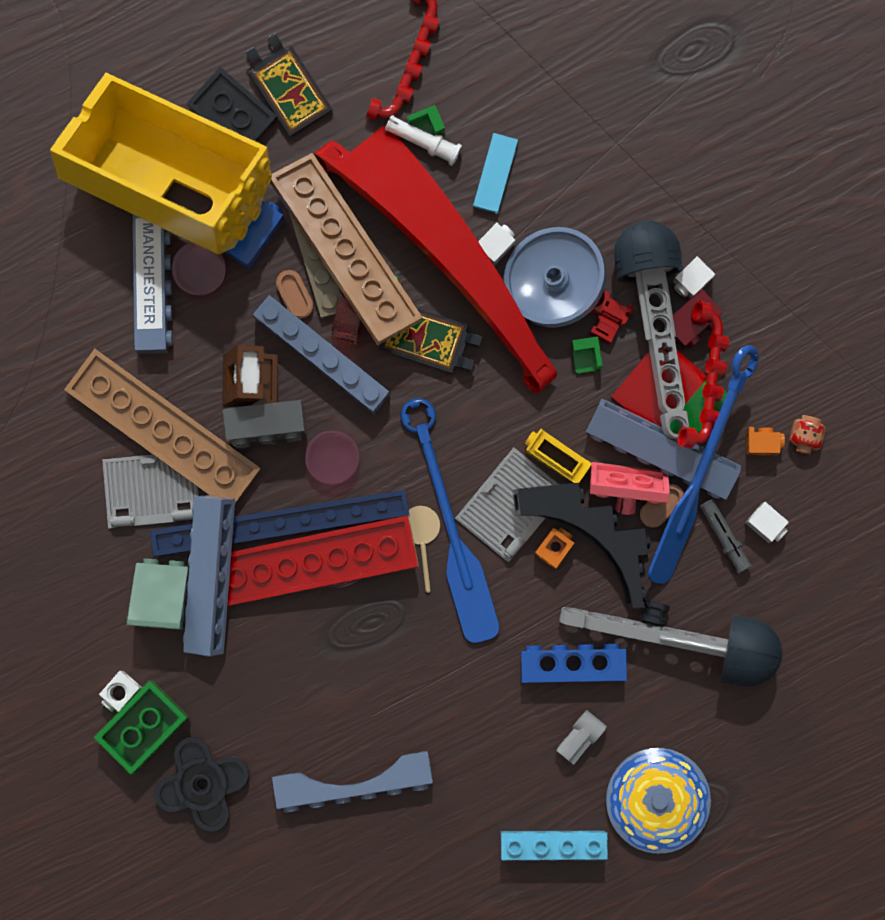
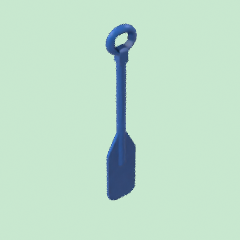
[648,346,759,584]
[400,398,499,643]

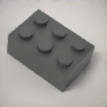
[223,400,307,449]

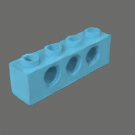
[501,831,607,860]

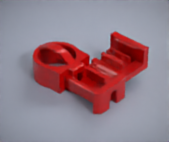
[589,290,633,345]

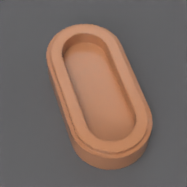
[276,270,313,319]
[639,484,684,528]

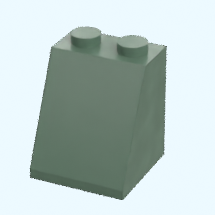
[127,559,189,630]

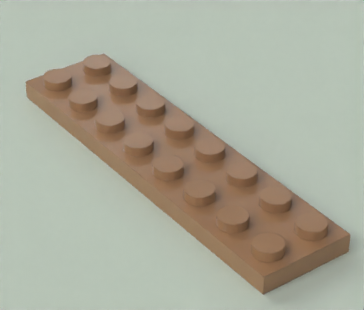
[270,153,423,345]
[64,349,261,504]

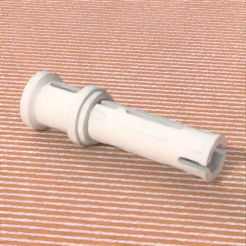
[385,115,462,166]

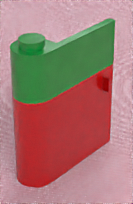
[611,347,728,434]

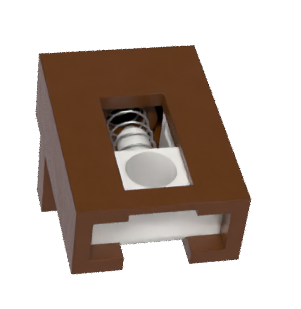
[222,345,278,407]

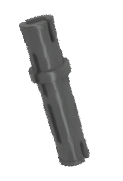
[699,499,752,574]

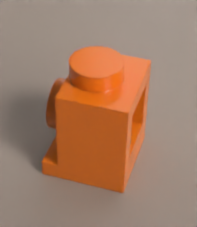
[746,427,785,456]
[535,527,574,569]

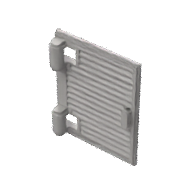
[455,448,559,563]
[102,455,199,529]

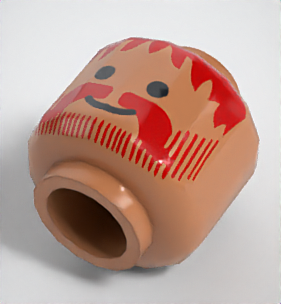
[789,415,826,455]

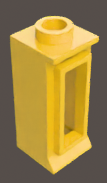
[524,429,592,483]

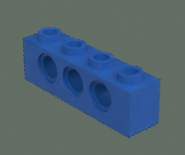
[521,644,627,683]

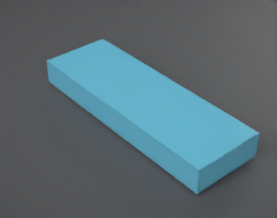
[473,133,518,214]

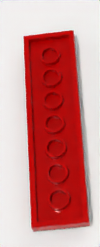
[227,515,419,606]

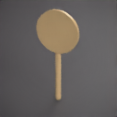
[409,506,440,593]

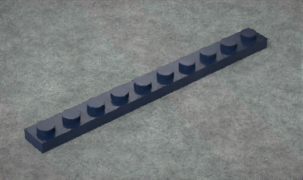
[150,490,410,557]

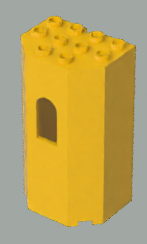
[50,73,272,254]

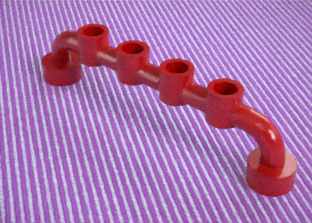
[366,0,440,120]
[677,301,730,449]

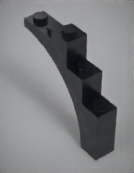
[512,483,650,609]

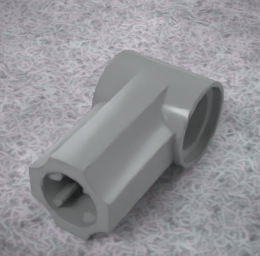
[556,710,607,765]

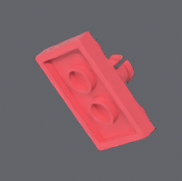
[590,462,669,515]

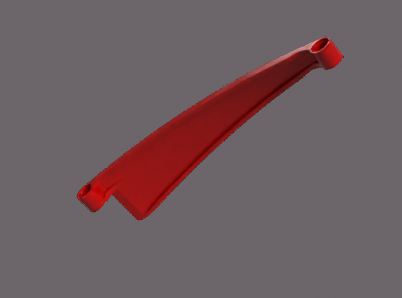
[314,127,557,393]

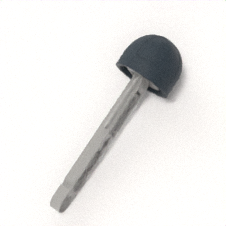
[614,221,689,440]
[559,607,782,687]

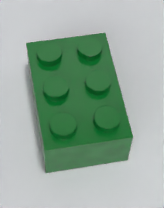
[94,681,190,775]

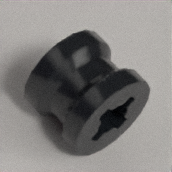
[640,600,670,626]

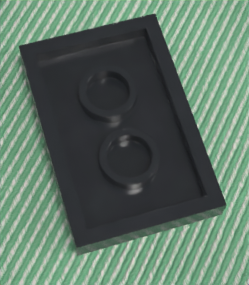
[186,67,277,142]

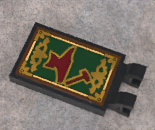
[245,33,333,138]
[379,308,483,374]

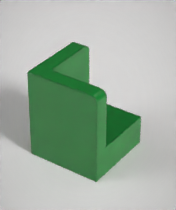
[407,105,445,136]
[571,337,603,374]

